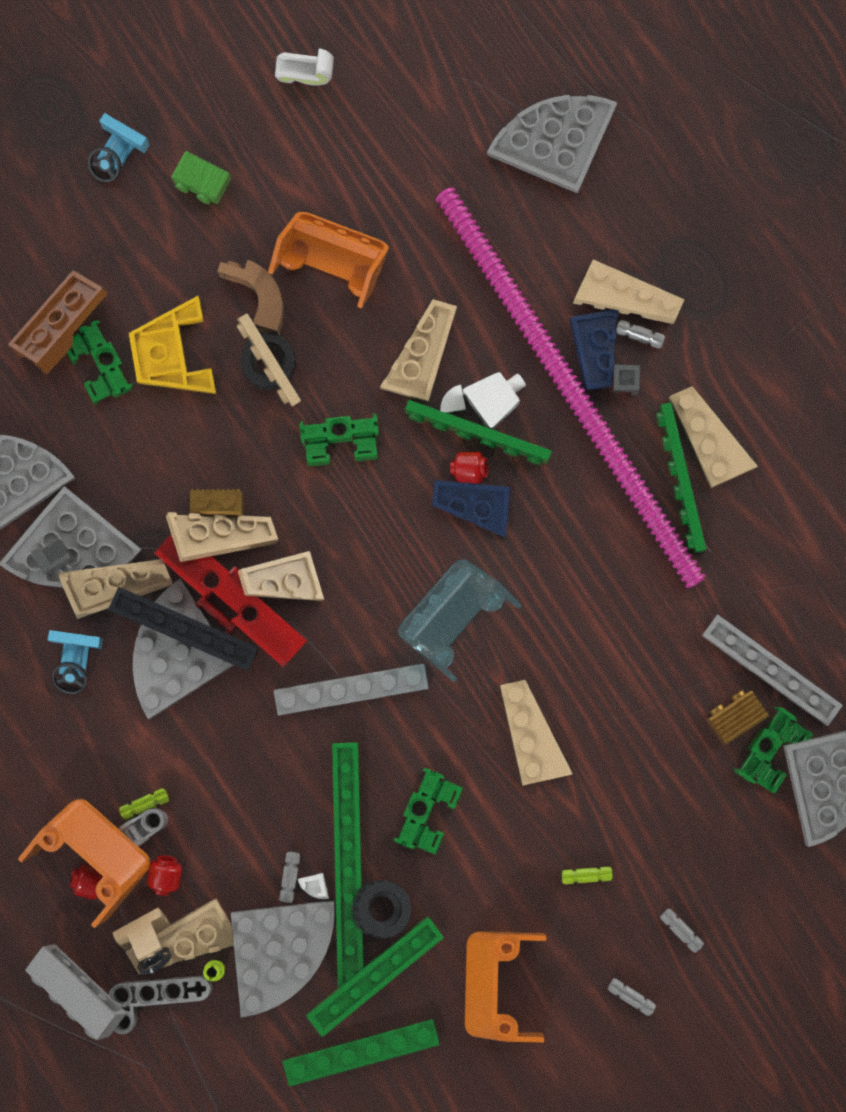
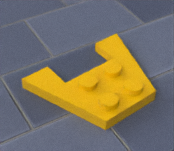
[129,296,217,394]

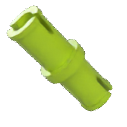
[203,960,225,981]

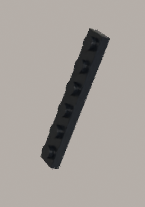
[108,586,259,672]

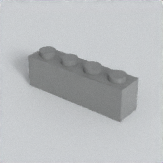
[25,944,127,1040]

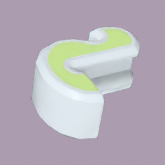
[275,49,334,85]

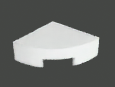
[441,385,466,414]
[298,873,329,899]

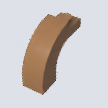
[218,260,284,336]

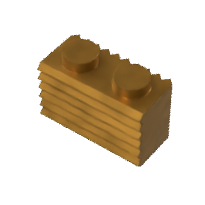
[190,489,244,517]
[707,690,769,745]

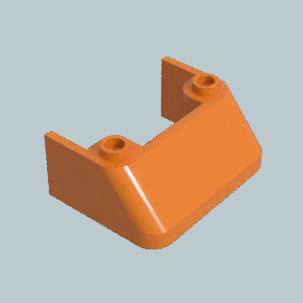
[268,212,389,308]
[18,799,150,928]
[465,931,546,1043]

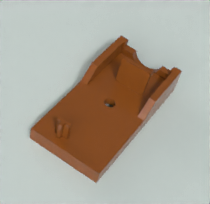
[8,270,108,375]

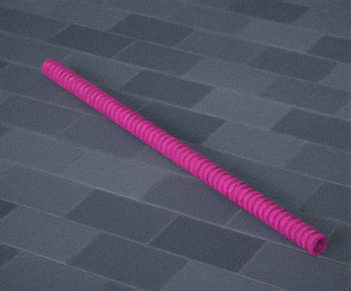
[436,188,706,588]

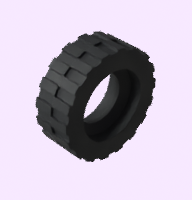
[240,332,297,390]
[351,880,412,938]

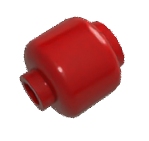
[450,452,489,484]
[147,855,182,896]
[69,863,103,900]

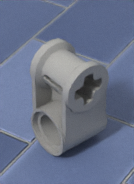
[118,808,168,847]

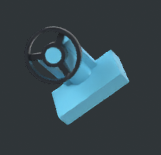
[88,113,150,182]
[48,630,104,694]

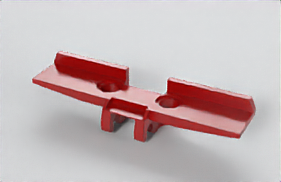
[154,534,307,668]

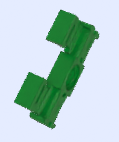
[67,320,133,406]
[299,413,379,467]
[734,706,813,794]
[394,768,464,855]

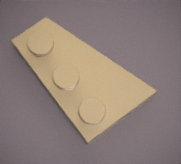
[238,551,324,601]

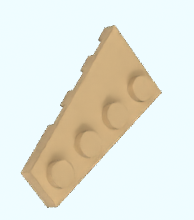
[573,260,685,324]
[380,299,457,402]
[237,313,301,406]
[669,386,758,488]
[166,512,278,562]
[58,559,173,619]
[500,680,572,786]
[126,898,234,974]

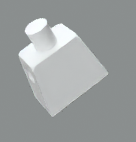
[463,372,526,430]

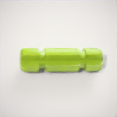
[119,788,169,820]
[562,867,613,884]

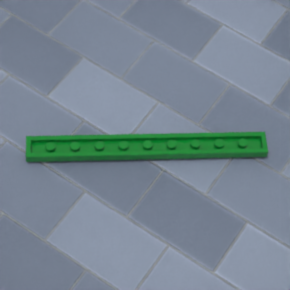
[332,743,364,988]

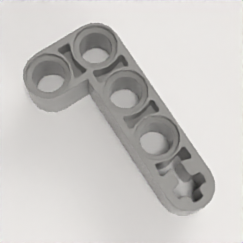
[109,975,213,1034]

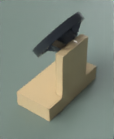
[112,908,172,975]

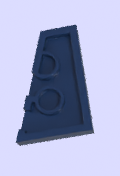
[569,309,619,391]
[432,480,510,537]

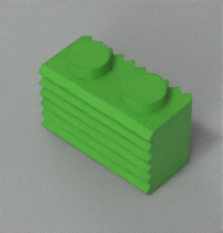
[171,151,231,205]

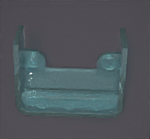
[398,559,522,682]

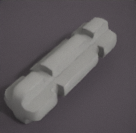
[616,320,665,349]
[279,852,300,903]
[660,908,704,953]
[608,978,656,1016]

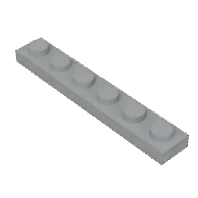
[702,614,843,726]
[274,664,429,716]

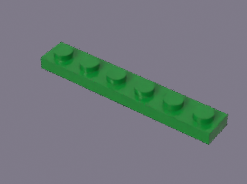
[405,400,551,465]
[656,403,706,555]
[305,917,444,1037]
[283,1019,440,1086]

